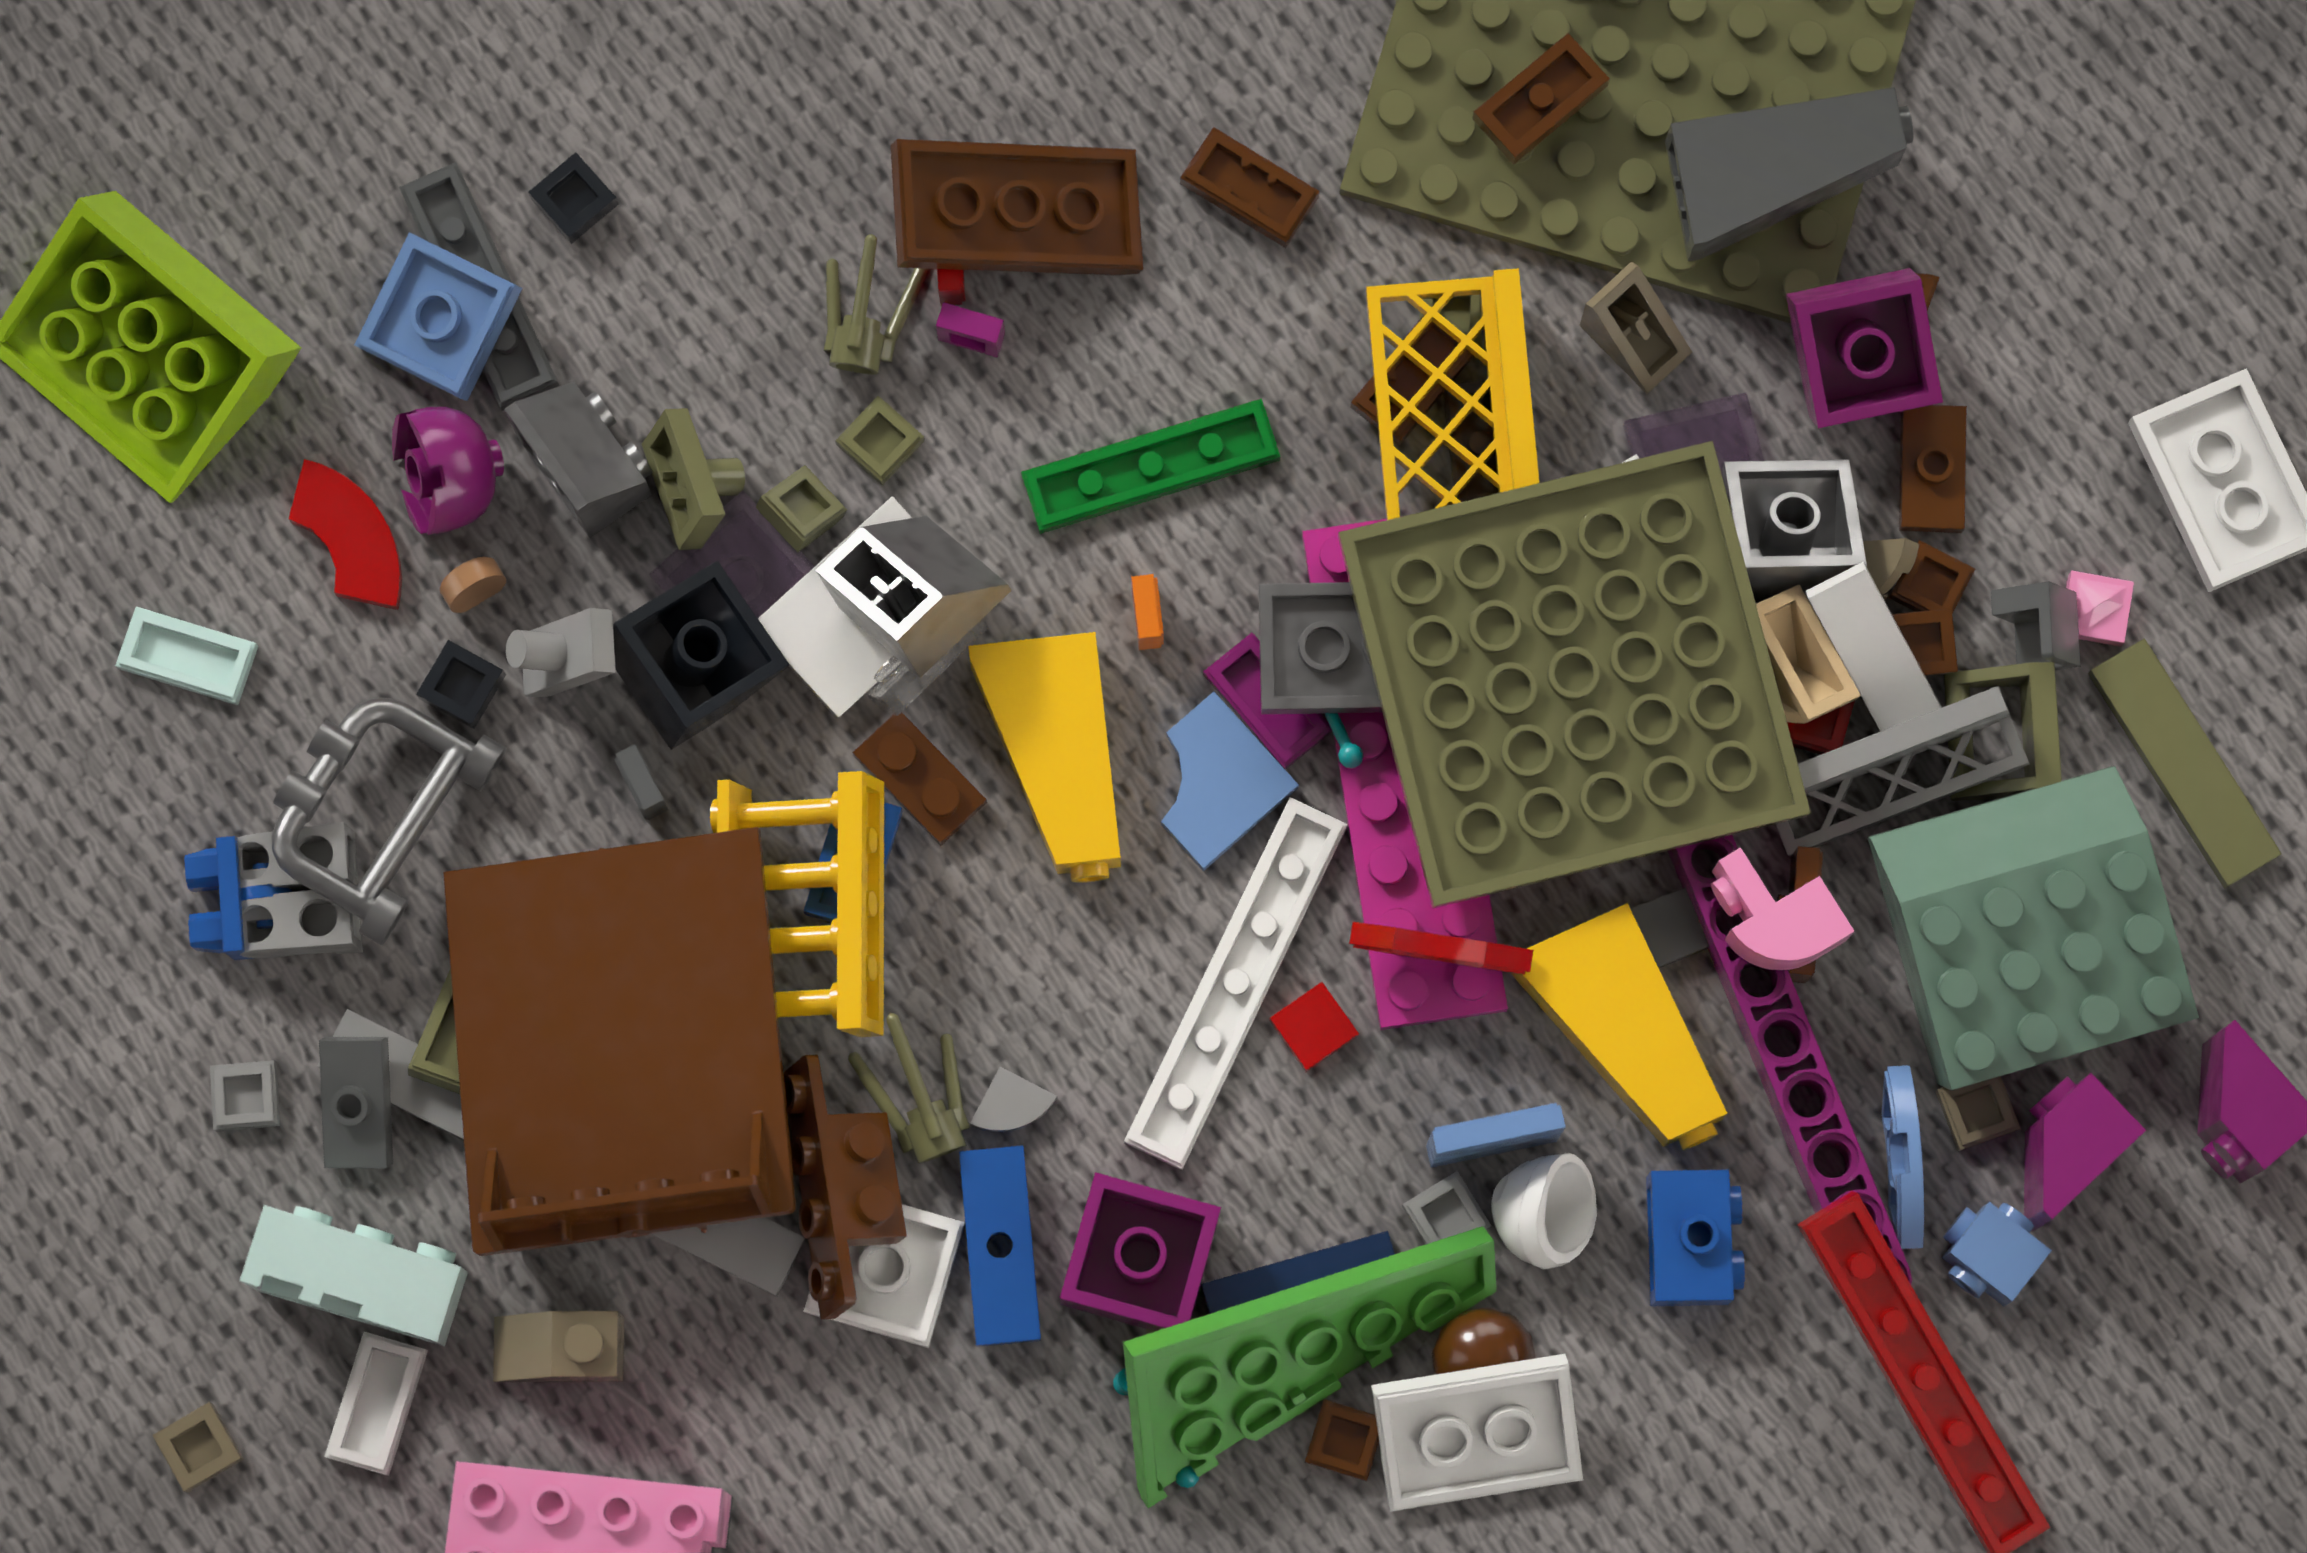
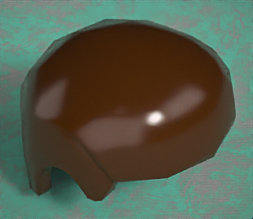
[1431,1308,1536,1375]

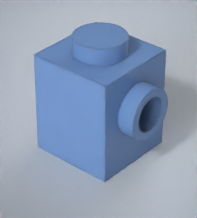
[1942,1202,2052,1306]

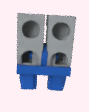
[184,822,363,960]

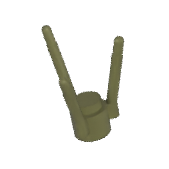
[824,234,929,375]
[848,1013,970,1164]

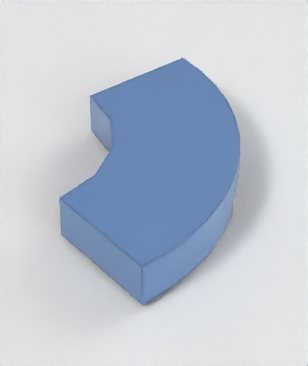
[1882,1065,1924,1249]

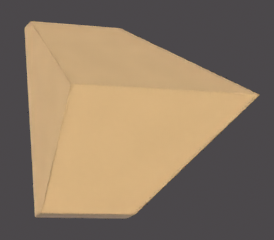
[1756,585,1861,724]

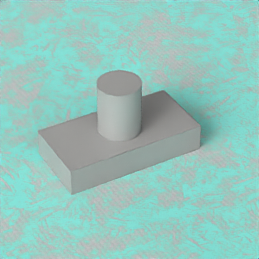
[506,608,616,697]

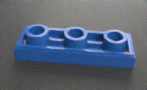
[959,1145,1041,1347]

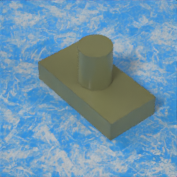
[641,408,745,550]

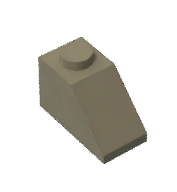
[493,1311,624,1382]

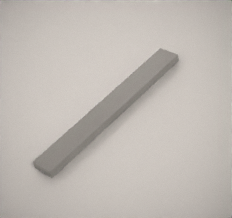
[317,1009,806,1297]

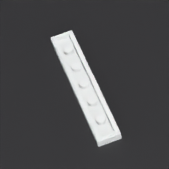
[1124,797,1348,1170]

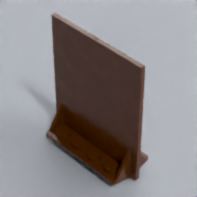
[443,827,796,1256]

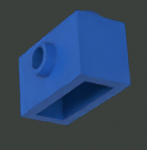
[1646,1169,1745,1306]

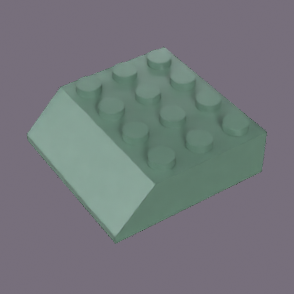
[1868,766,2199,1090]

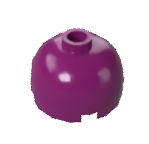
[392,407,504,535]

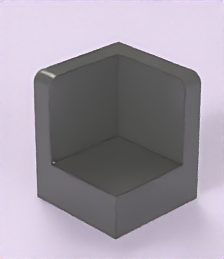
[1991,581,2081,670]

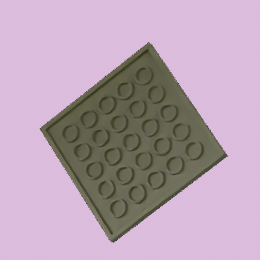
[1338,441,1811,908]

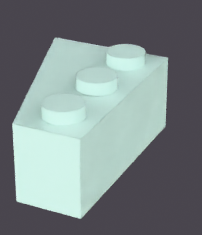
[240,1205,468,1347]

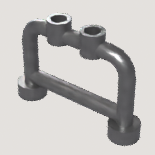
[271,698,507,946]

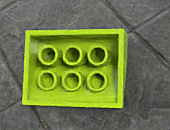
[0,191,301,503]

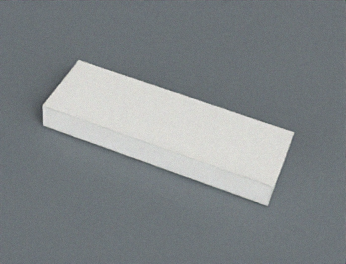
[1806,562,1942,732]

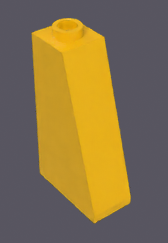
[968,632,1121,883]
[1511,903,1727,1151]

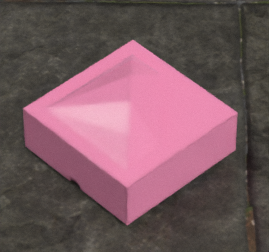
[2066,570,2134,647]

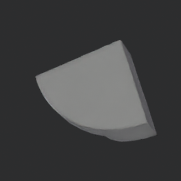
[970,1067,1057,1133]

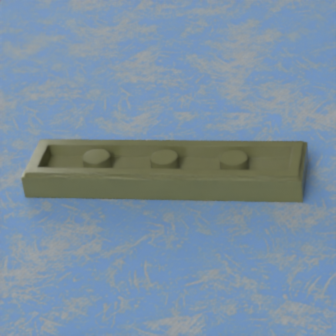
[2088,638,2282,889]

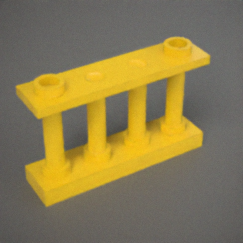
[710,771,884,1037]

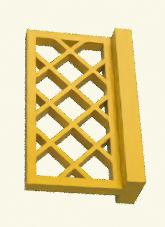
[1366,268,1540,520]

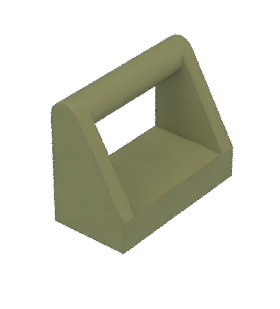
[1944,662,2062,801]

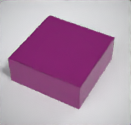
[936,302,1005,358]

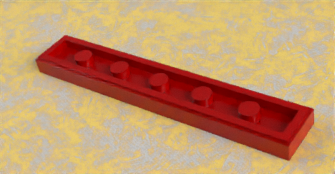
[1797,1191,2051,1553]

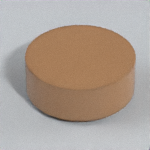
[440,557,506,613]

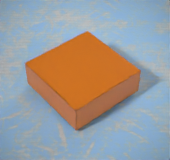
[1131,574,1164,650]

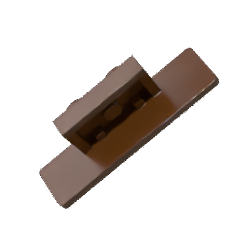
[783,1054,907,1320]

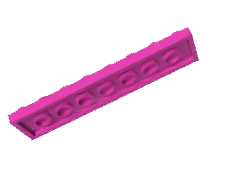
[1302,516,1508,1030]

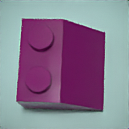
[2197,1020,2307,1184]
[2024,1073,2146,1232]

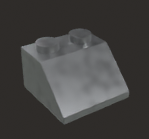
[504,382,653,538]
[1722,459,1867,608]

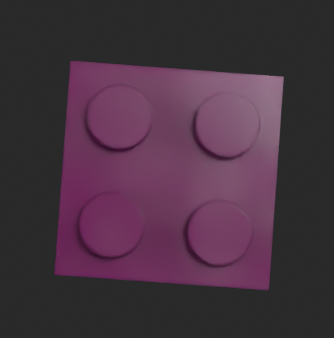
[1786,268,1943,428]
[1060,1172,1221,1331]

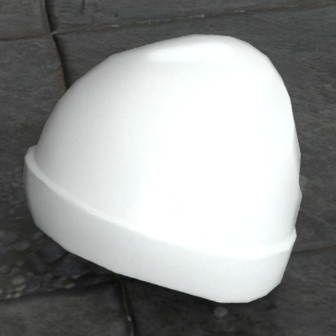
[1491,1153,1597,1269]

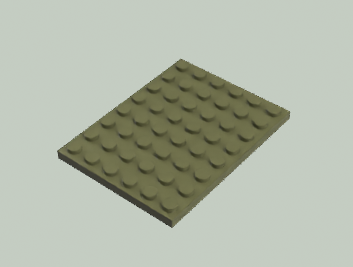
[1339,0,1916,323]

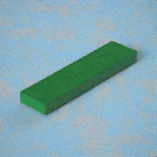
[1021,398,1281,534]

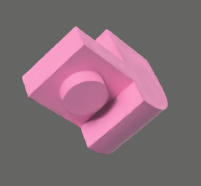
[1711,848,1854,970]

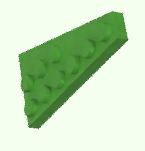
[1123,1226,1497,1508]

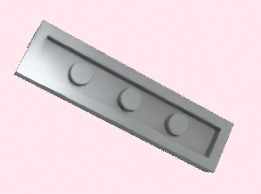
[1776,686,2030,857]

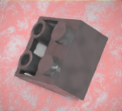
[815,516,1012,678]

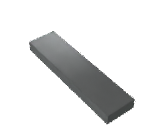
[399,162,559,411]

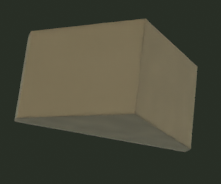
[1579,262,1692,394]

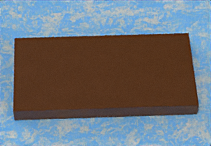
[890,139,1144,275]

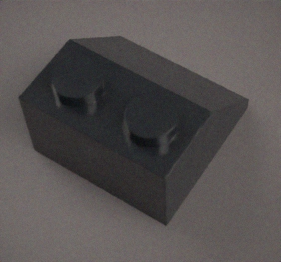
[613,560,790,750]

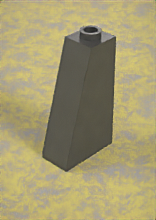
[1665,87,1913,261]

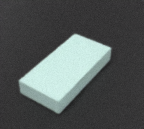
[115,606,258,705]

